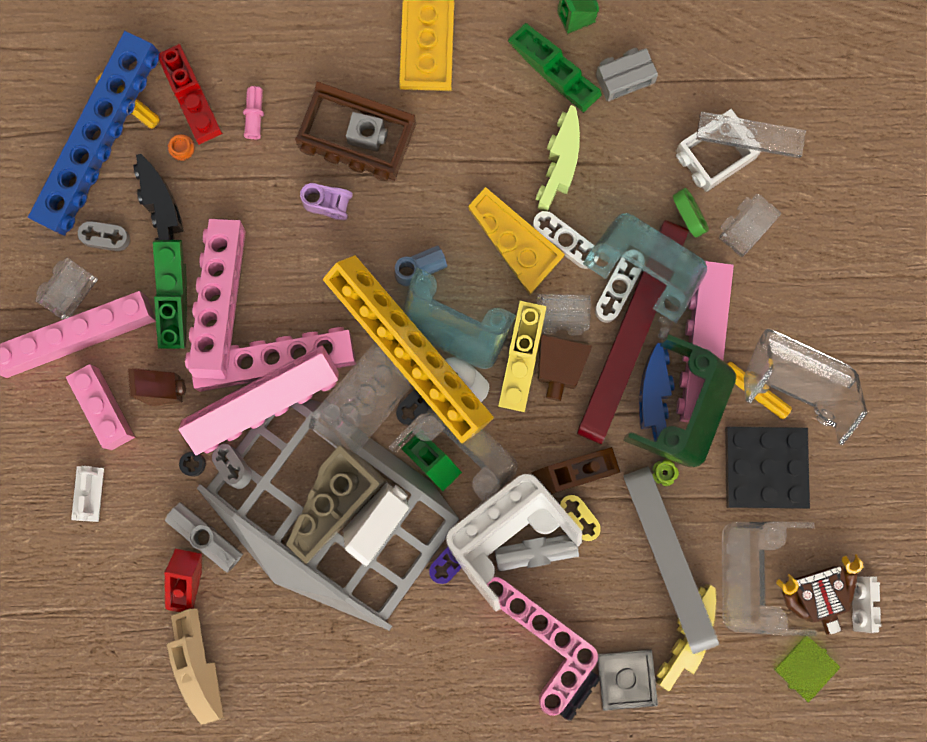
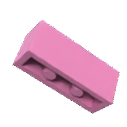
[66,364,135,450]

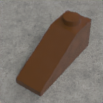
[128,368,186,406]
[531,447,621,495]

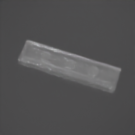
[696,112,806,158]

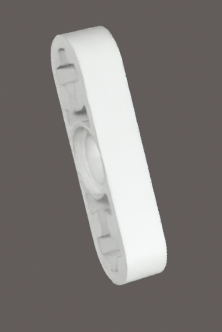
[533,211,599,269]
[595,251,644,323]

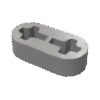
[78,221,130,251]
[212,444,252,489]

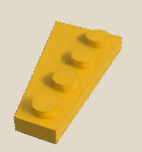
[468,187,565,295]

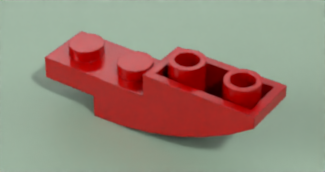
[159,44,222,145]

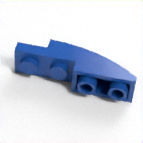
[639,343,675,442]

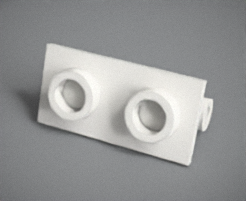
[71,466,104,522]
[852,576,882,633]

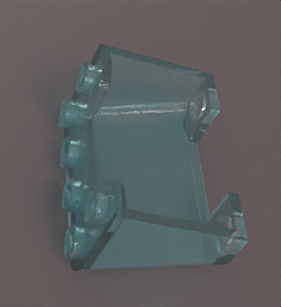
[583,213,707,323]

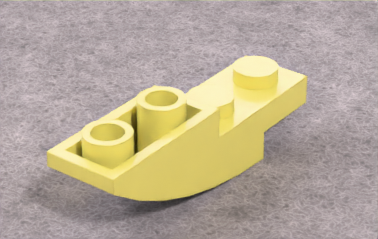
[498,301,547,412]
[656,584,716,691]

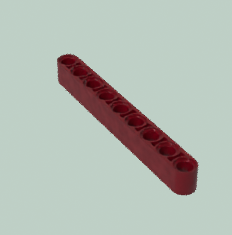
[577,220,689,445]

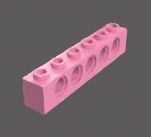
[185,219,245,379]
[192,327,356,392]

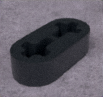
[396,389,431,426]

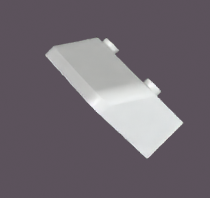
[447,474,582,612]

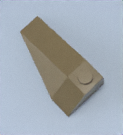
[286,445,387,564]

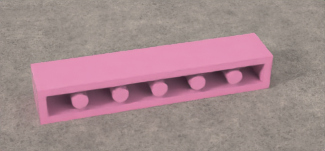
[676,261,734,422]
[0,291,156,378]
[179,345,339,455]

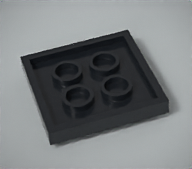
[725,427,810,509]

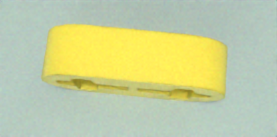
[559,495,601,541]

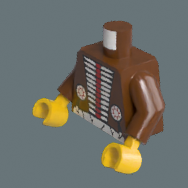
[776,554,863,635]

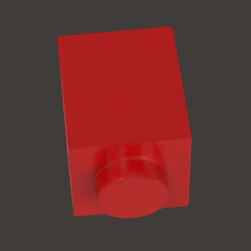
[165,548,202,612]

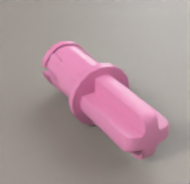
[243,86,264,139]

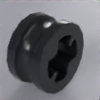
[179,452,206,477]

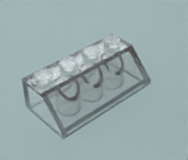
[309,342,413,454]

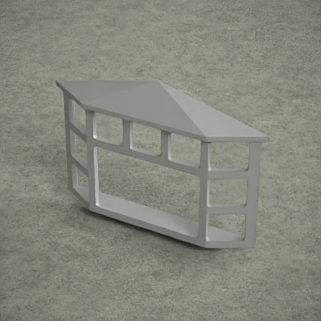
[197,399,459,631]

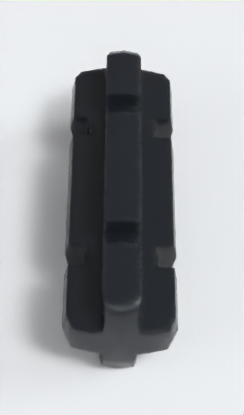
[560,670,600,721]

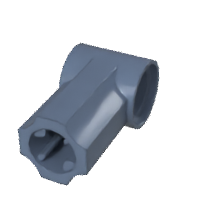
[395,245,447,286]

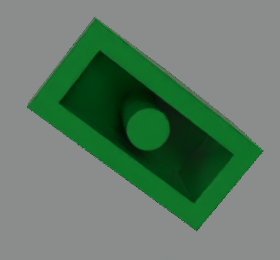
[557,0,599,34]
[401,430,462,491]

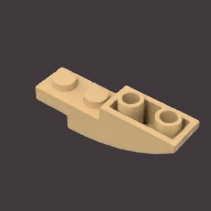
[167,609,224,725]

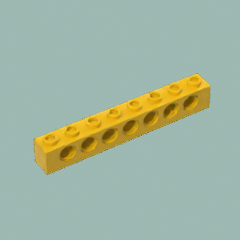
[323,255,494,444]

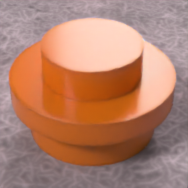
[168,134,195,161]

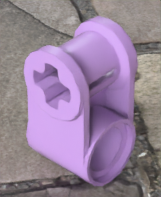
[300,183,353,220]

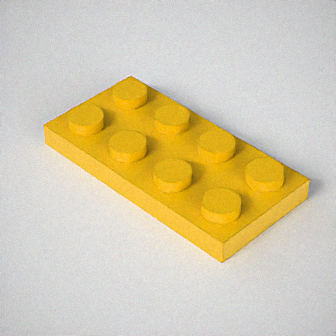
[400,0,454,91]

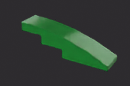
[508,23,602,113]

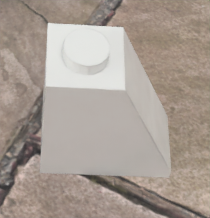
[343,482,409,566]

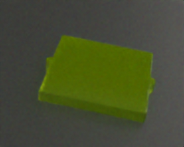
[774,635,841,703]

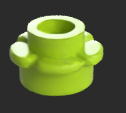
[652,459,679,486]

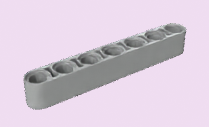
[623,466,719,655]

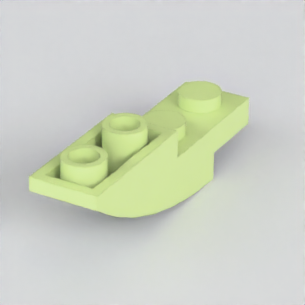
[536,105,580,212]

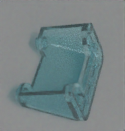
[403,268,516,369]

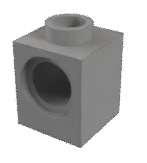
[346,112,388,152]

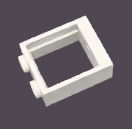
[676,109,762,192]

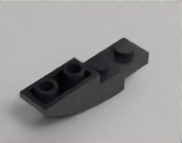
[134,154,184,240]

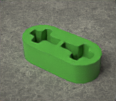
[673,188,709,238]

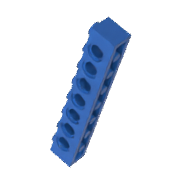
[27,31,160,236]

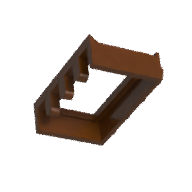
[295,81,416,181]

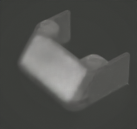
[744,329,868,445]
[388,407,518,515]
[722,522,816,636]

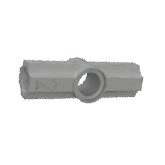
[164,502,243,573]
[495,534,579,571]

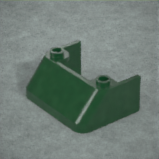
[623,334,736,467]

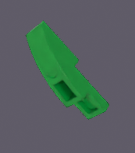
[153,240,187,349]

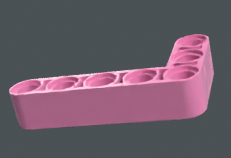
[487,577,598,715]

